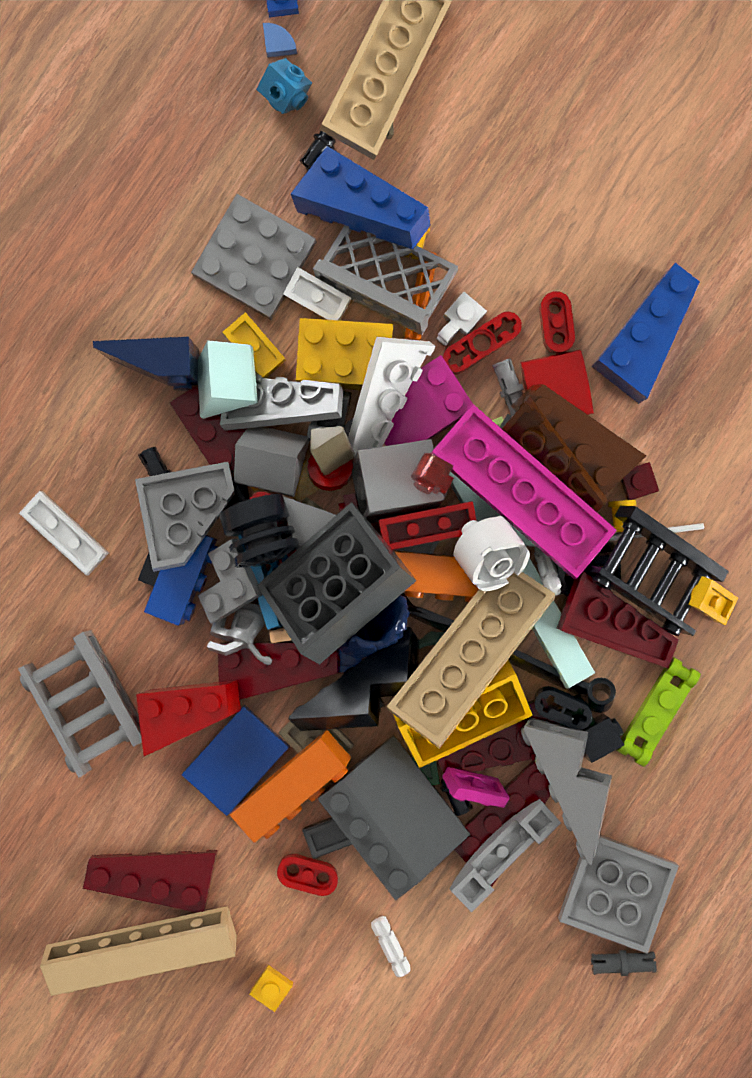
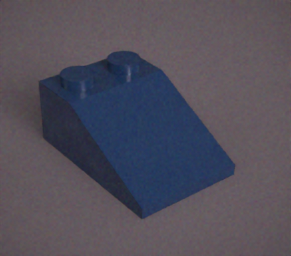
[93,337,199,391]

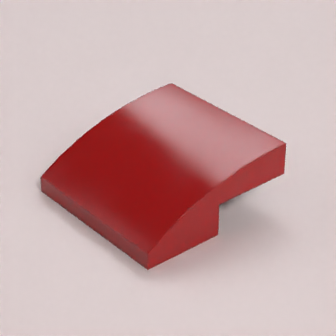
[520,349,594,415]

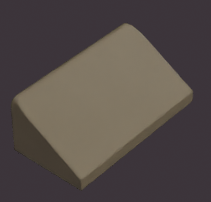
[311,426,355,475]

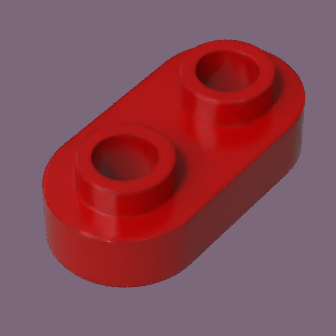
[539,291,575,354]
[277,854,338,896]

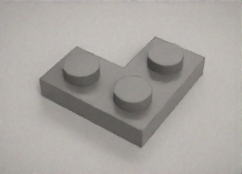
[198,539,263,623]

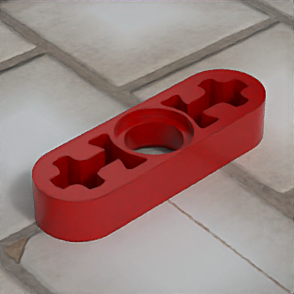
[443,311,522,375]

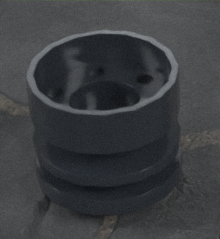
[219,494,300,568]

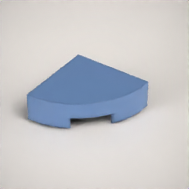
[263,23,297,58]

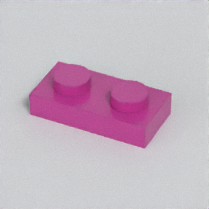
[442,767,510,808]

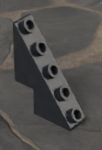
[289,627,419,731]

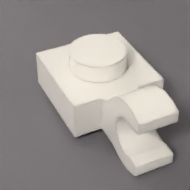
[436,292,487,346]

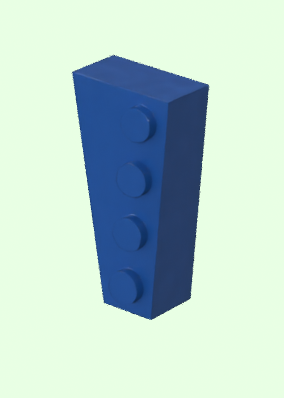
[291,146,431,249]
[591,262,700,404]

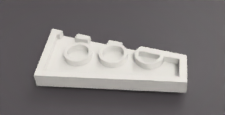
[348,337,436,455]

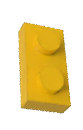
[222,312,286,378]
[688,576,738,625]

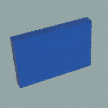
[181,705,290,816]

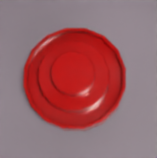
[307,454,353,491]

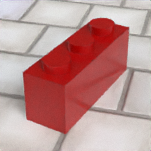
[378,501,477,550]

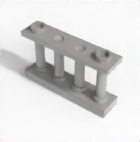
[18,630,142,778]

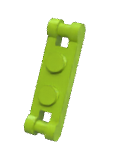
[616,657,701,767]

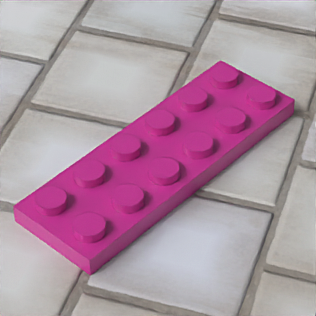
[430,404,617,579]

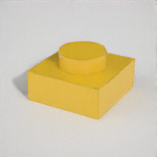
[249,965,293,1012]

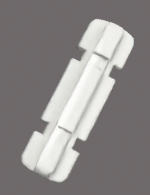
[534,547,561,596]
[371,916,410,977]

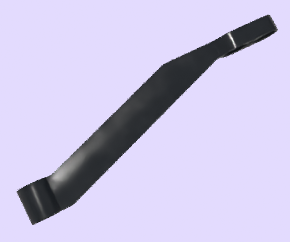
[401,593,616,713]

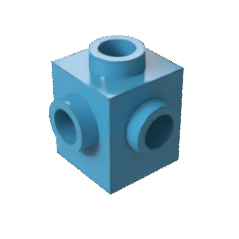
[256,58,312,114]

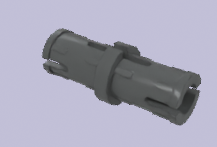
[591,950,657,976]

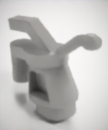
[207,603,272,665]

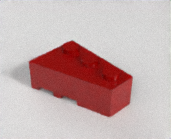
[136,680,241,757]

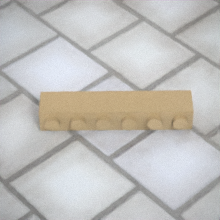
[40,906,237,996]

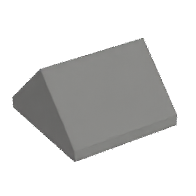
[234,427,310,497]

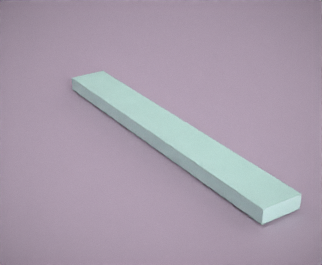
[444,470,595,689]

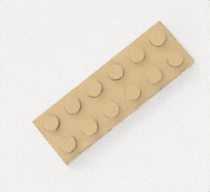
[319,0,452,160]
[387,572,555,749]

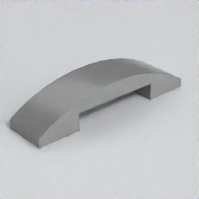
[450,799,561,912]

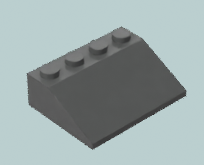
[257,502,417,665]
[318,735,470,901]

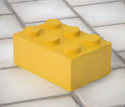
[296,318,393,390]

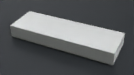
[19,491,109,575]

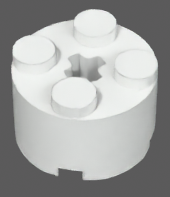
[453,516,530,591]

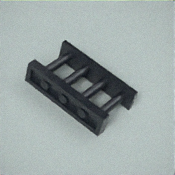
[584,505,729,636]

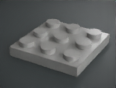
[191,194,316,320]
[558,835,679,954]

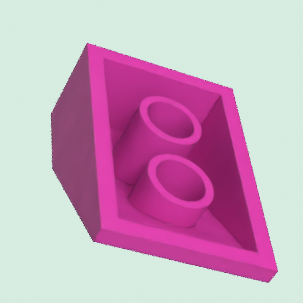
[384,355,473,446]

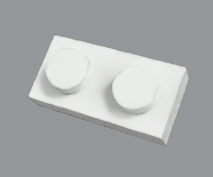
[283,267,352,321]

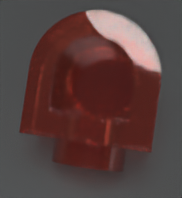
[411,453,454,495]

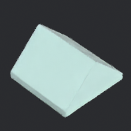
[198,340,258,419]

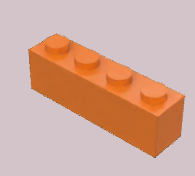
[393,550,479,602]
[230,730,351,843]

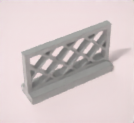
[313,225,458,335]

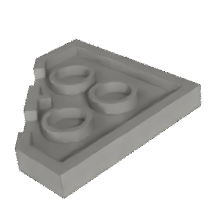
[135,462,235,572]

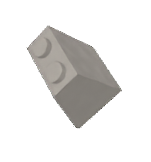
[352,439,447,524]

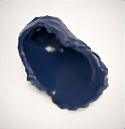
[339,595,410,659]

